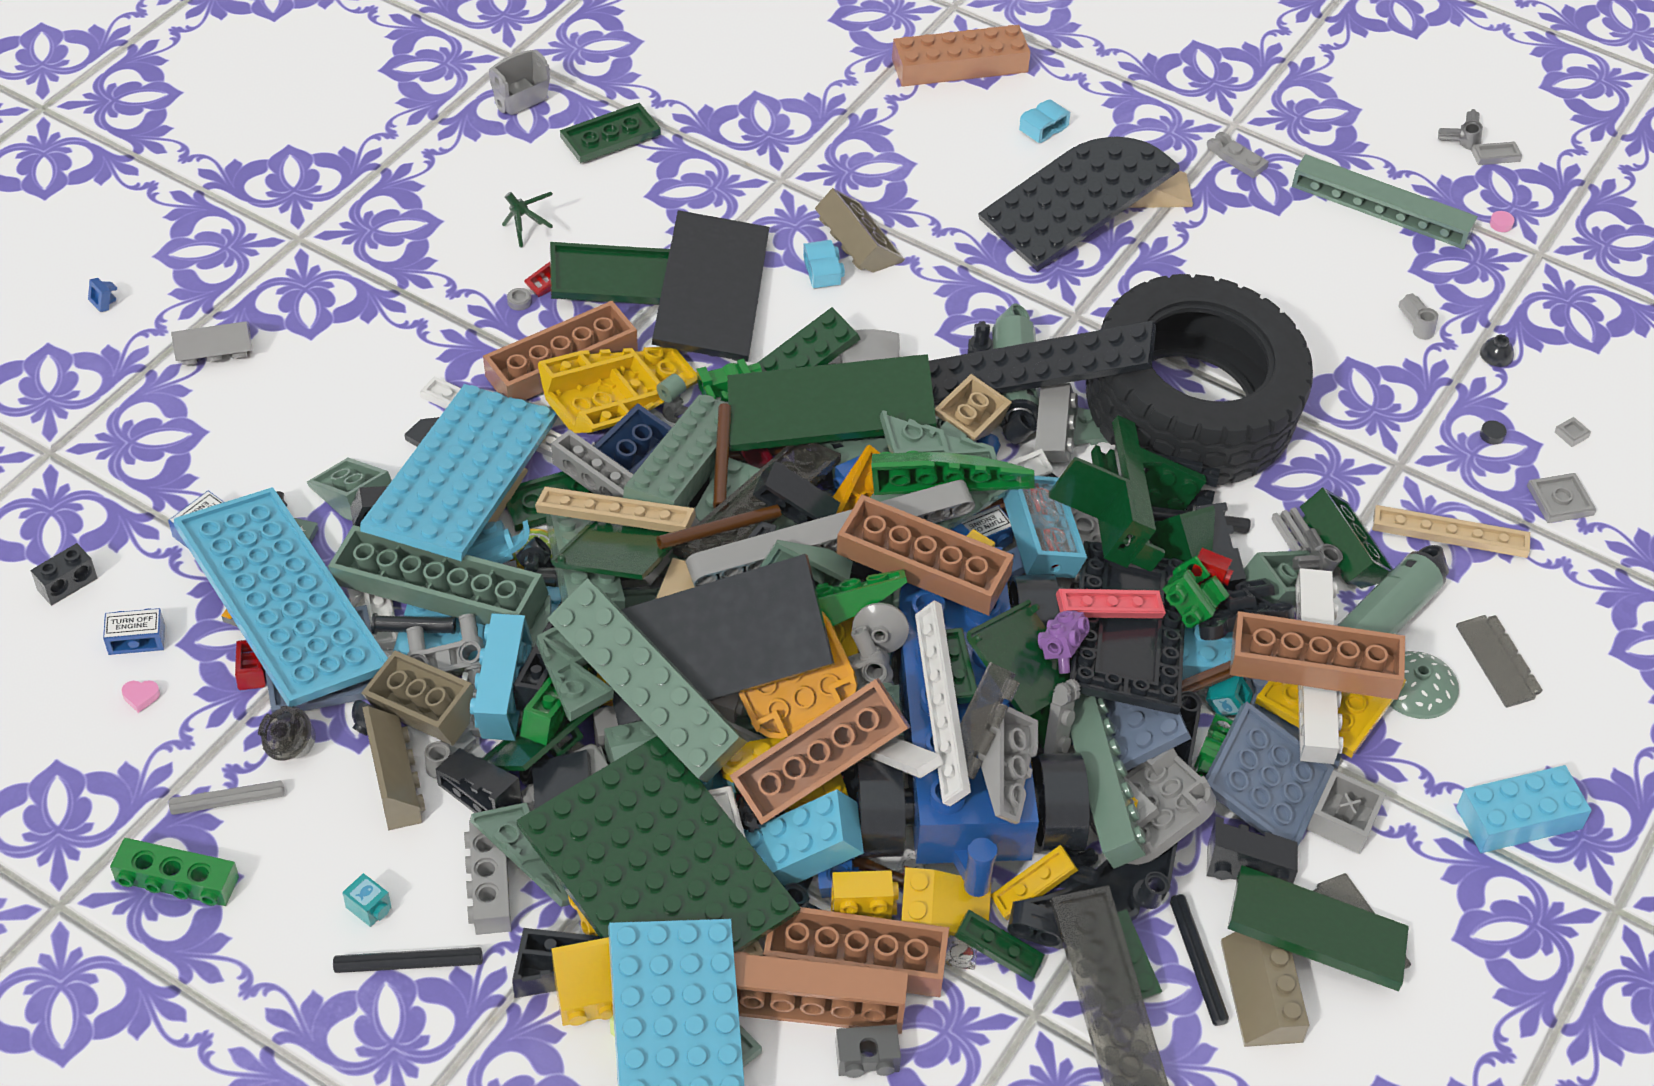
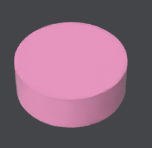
[1490,211,1515,232]

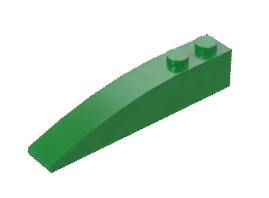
[871,451,1035,495]
[816,569,907,626]

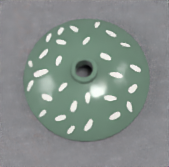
[1390,651,1459,719]

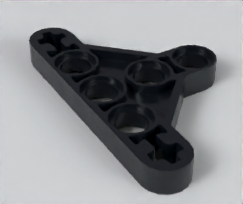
[1199,589,1295,640]

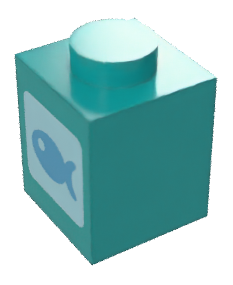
[1206,676,1253,716]
[342,873,392,927]

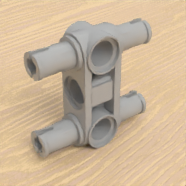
[406,614,484,693]
[848,625,894,691]

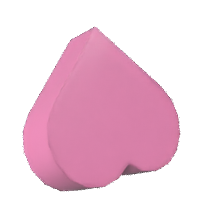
[121,680,160,713]

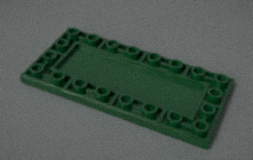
[727,354,937,452]

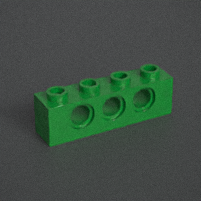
[520,664,595,745]
[110,837,239,906]

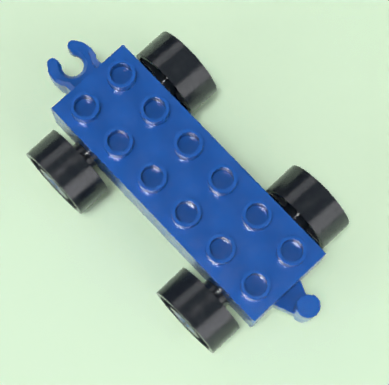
[854,523,1090,897]

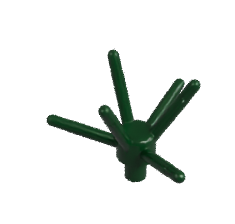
[502,191,553,248]

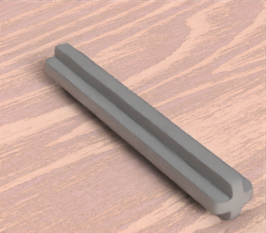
[169,780,285,815]

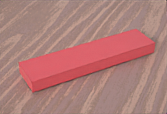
[1056,589,1166,618]

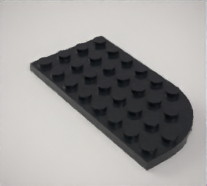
[978,136,1180,272]

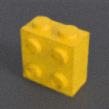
[830,870,899,919]

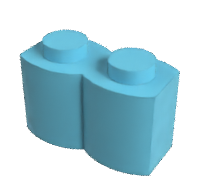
[1019,99,1071,143]
[803,240,845,288]

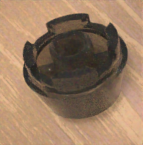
[258,706,316,761]

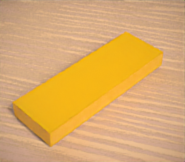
[991,845,1078,921]

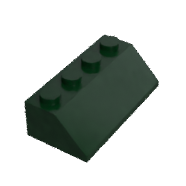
[1300,487,1393,589]

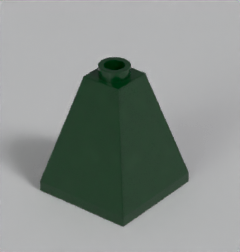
[1149,505,1215,571]

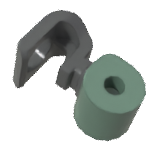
[656,374,688,423]

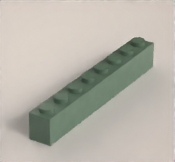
[1292,154,1478,250]
[1070,694,1147,868]

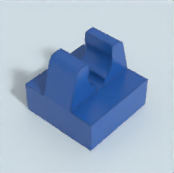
[88,277,117,312]

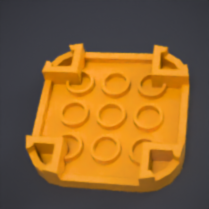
[738,612,858,739]

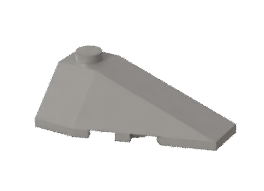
[972,703,1038,824]

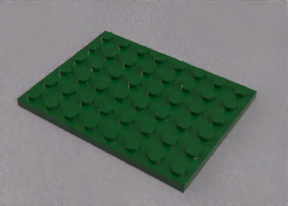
[517,736,801,953]

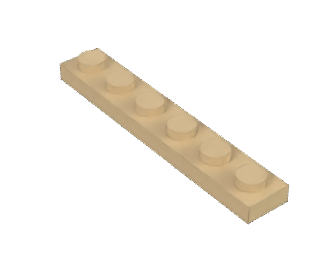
[535,487,696,532]
[1372,505,1530,558]

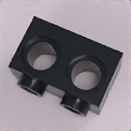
[30,543,98,606]

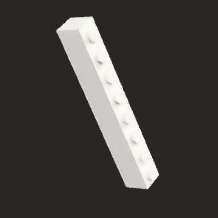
[1295,568,1343,764]

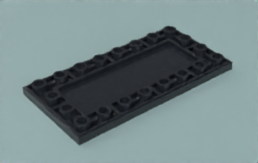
[651,210,770,362]
[1068,541,1185,715]
[609,554,835,725]

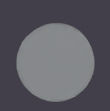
[507,288,532,311]

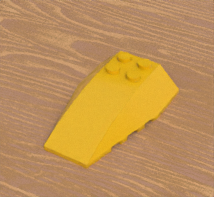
[538,347,697,433]

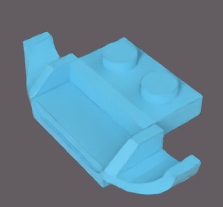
[466,520,530,563]

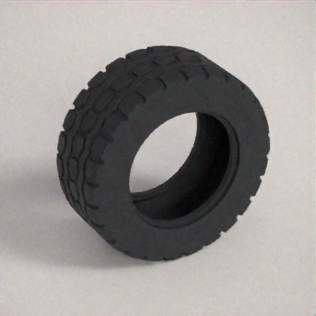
[1086,274,1313,486]

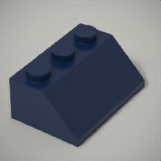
[594,403,672,475]

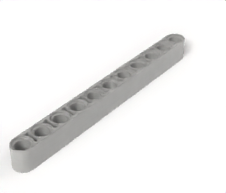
[686,480,975,587]

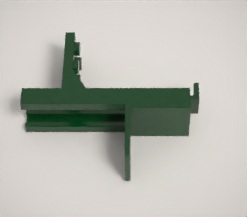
[1048,415,1206,571]

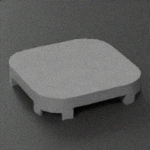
[1089,748,1216,865]

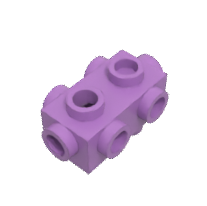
[1038,611,1090,674]

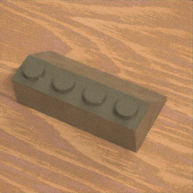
[815,188,905,273]
[361,650,474,746]
[362,706,426,831]
[1220,932,1310,1047]

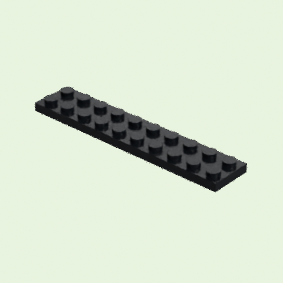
[929,321,1156,405]

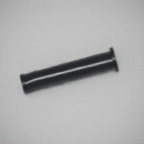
[371,613,456,635]

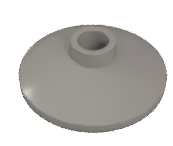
[852,603,909,653]

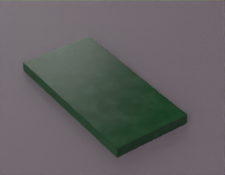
[549,242,670,305]
[1227,865,1409,992]

